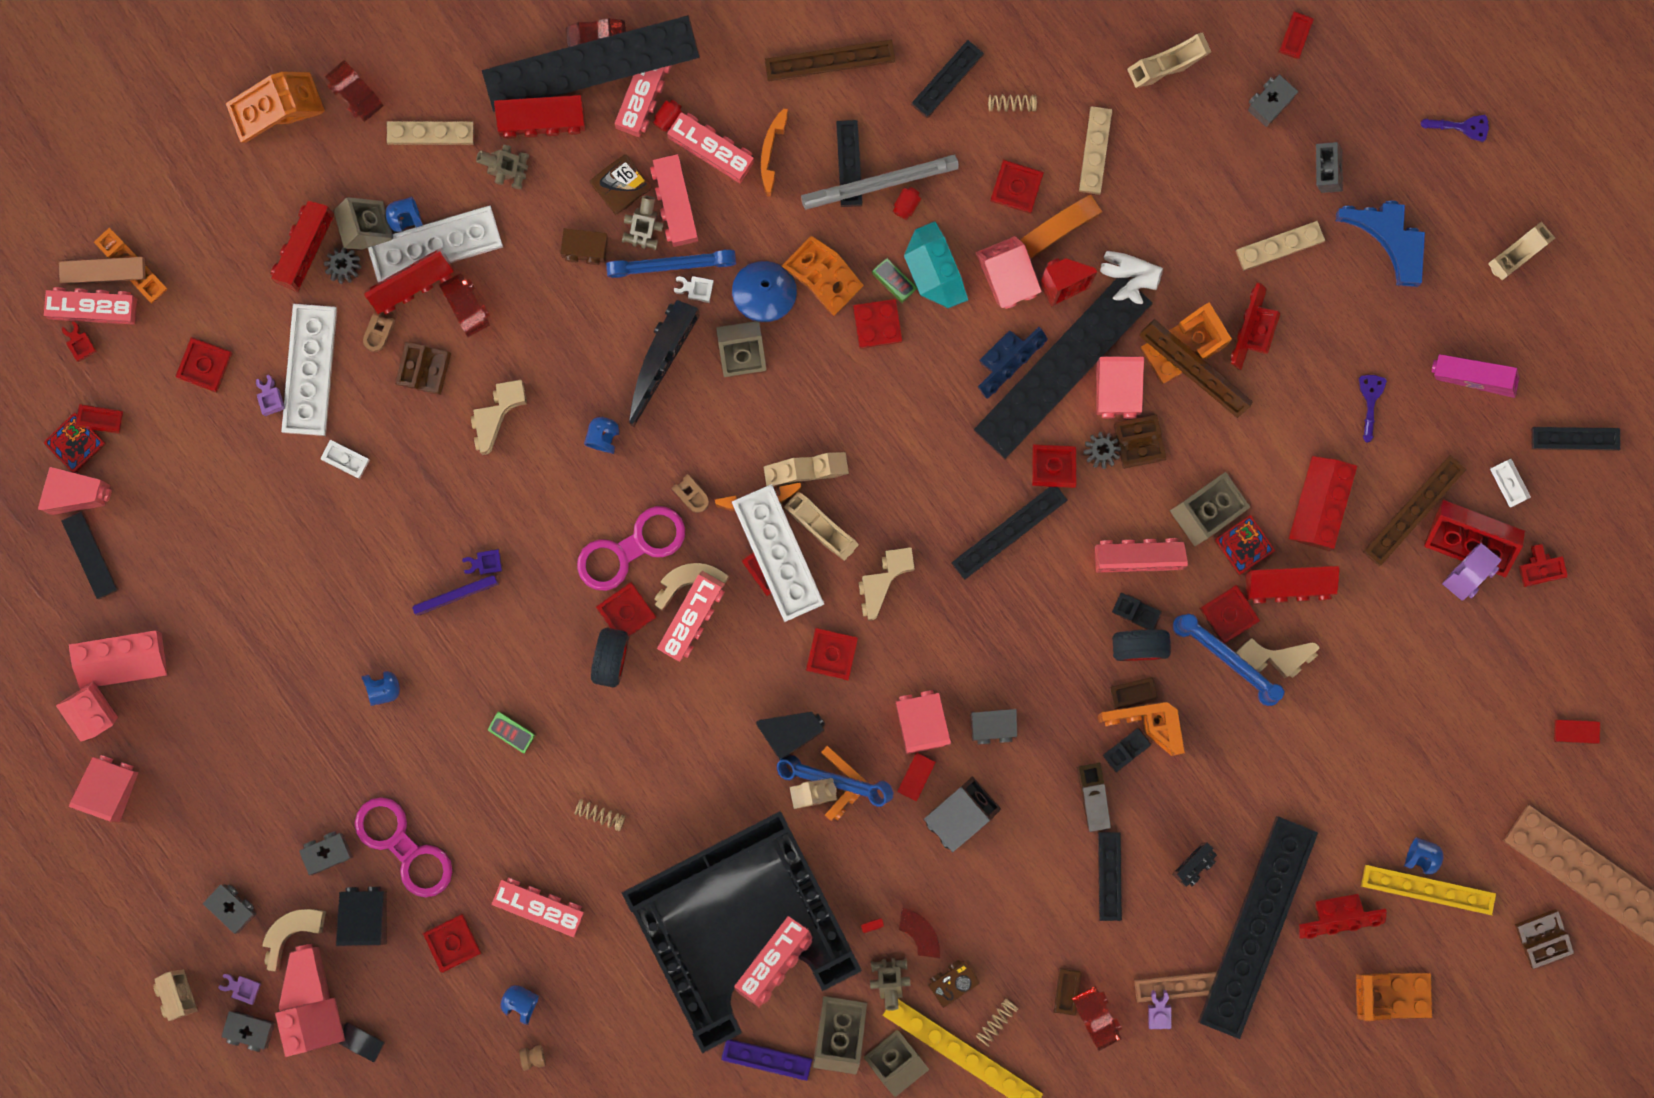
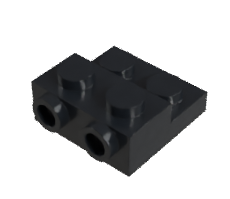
[1172,842,1217,887]

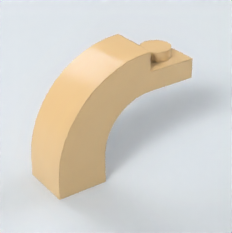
[1488,222,1555,280]
[654,563,729,611]
[262,909,326,971]

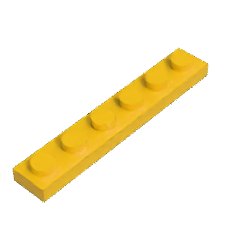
[1361,865,1496,915]

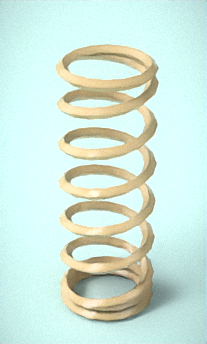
[989,95,1037,112]
[574,799,625,831]
[976,999,1019,1047]

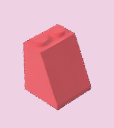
[975,236,1041,309]
[1096,357,1144,419]
[38,467,112,515]
[56,681,118,742]
[895,690,951,754]
[69,755,139,822]
[279,944,330,1011]
[275,998,345,1057]

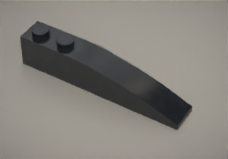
[629,300,700,427]

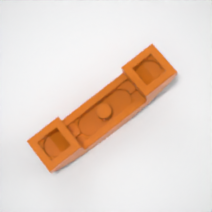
[761,108,788,197]
[1020,194,1103,259]
[94,227,168,304]
[715,483,801,512]

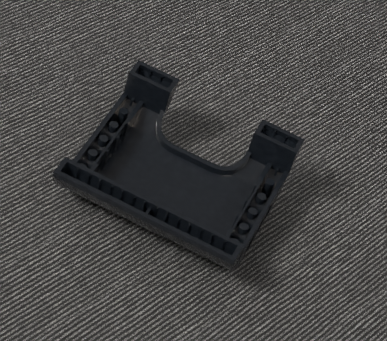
[621,811,862,1054]

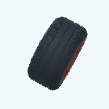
[591,628,629,688]
[1112,630,1171,661]

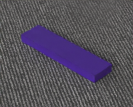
[412,575,499,616]
[721,1039,812,1081]

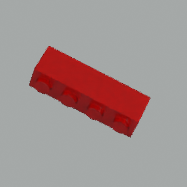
[494,95,586,139]
[271,201,335,293]
[364,247,454,315]
[1040,258,1097,307]
[1288,456,1357,552]
[1424,500,1525,578]
[1245,566,1339,604]

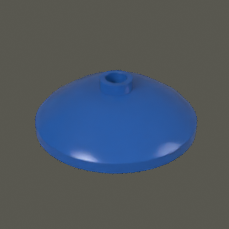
[732,261,797,322]

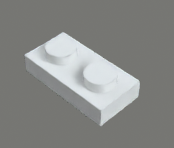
[320,440,370,479]
[1490,459,1531,507]

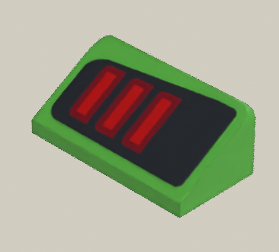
[872,259,917,304]
[488,711,536,754]

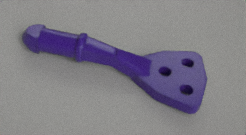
[1420,115,1489,142]
[1359,375,1387,443]

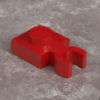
[62,321,97,363]

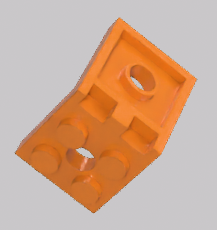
[782,236,864,316]
[821,746,867,821]

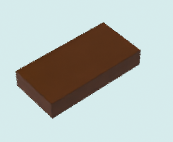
[1110,677,1158,708]
[1053,968,1082,1016]

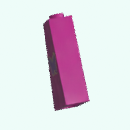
[1432,354,1520,398]

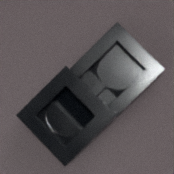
[1112,593,1162,630]
[1103,727,1152,772]
[339,1022,385,1063]

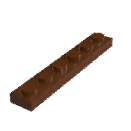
[765,39,895,81]
[1139,319,1253,418]
[1363,455,1467,567]

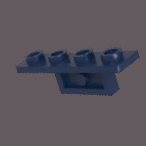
[978,327,1048,399]

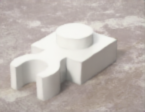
[674,276,714,303]

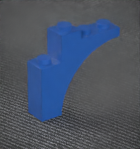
[1336,201,1425,287]

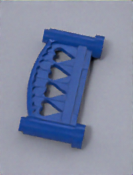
[1172,614,1284,706]

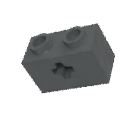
[1248,75,1298,128]
[1316,142,1343,193]
[299,831,353,875]
[203,884,256,934]
[221,1010,275,1052]

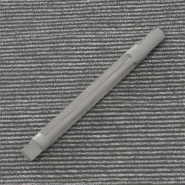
[801,155,959,210]

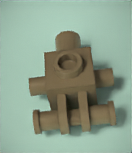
[476,145,529,189]
[622,195,664,250]
[870,958,911,1011]

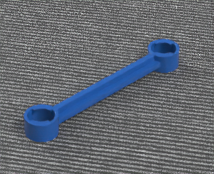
[606,250,736,278]
[777,755,894,807]

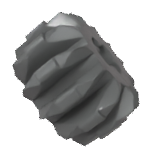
[324,247,361,284]
[1084,432,1121,469]

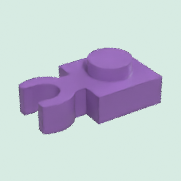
[256,375,285,416]
[218,974,261,1005]
[1148,990,1171,1029]

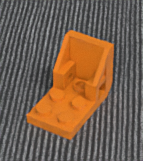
[226,71,325,143]
[1140,302,1232,385]
[1098,702,1185,756]
[1356,973,1432,1021]

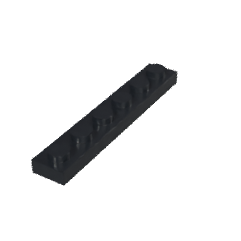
[951,487,1068,580]

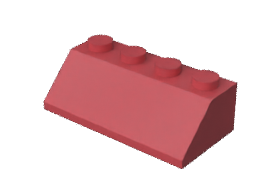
[1095,538,1188,573]
[69,631,167,689]

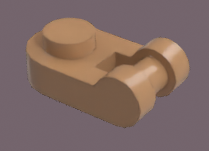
[363,312,395,352]
[671,474,709,513]

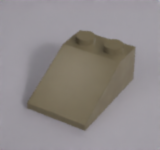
[1170,472,1250,547]
[813,996,867,1074]

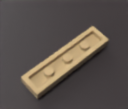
[1079,106,1112,195]
[387,122,474,145]
[1236,221,1325,271]

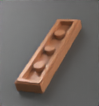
[59,257,145,284]
[1134,972,1217,1002]

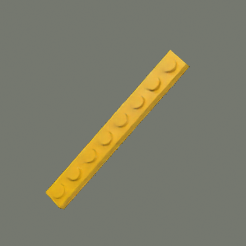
[883,999,1043,1098]

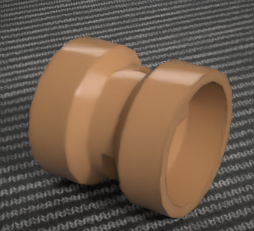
[519,1045,546,1071]

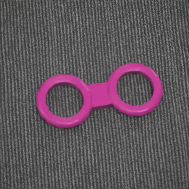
[577,506,685,591]
[355,797,453,898]

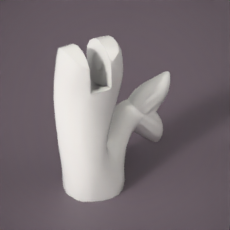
[1100,251,1163,304]

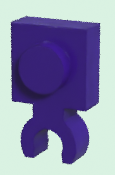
[462,549,503,575]

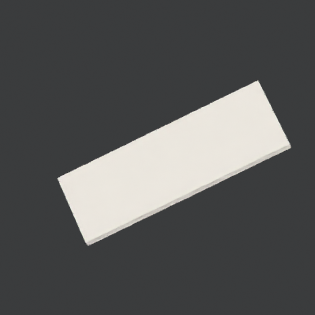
[368,205,503,283]
[281,304,337,436]
[732,484,824,622]

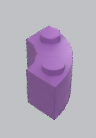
[1442,543,1501,601]

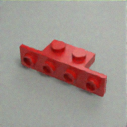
[1231,282,1280,370]
[1299,894,1387,939]

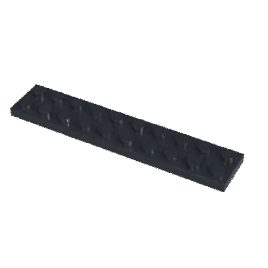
[481,15,700,112]
[973,278,1153,460]
[1198,816,1318,1039]

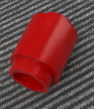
[653,99,683,133]
[892,186,922,220]

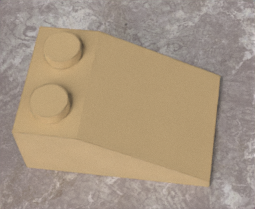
[153,969,198,1021]

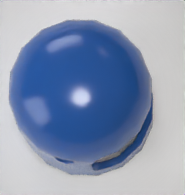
[386,196,423,232]
[584,417,620,454]
[362,671,400,706]
[1404,837,1444,875]
[500,985,539,1025]

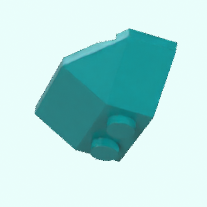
[904,222,968,309]

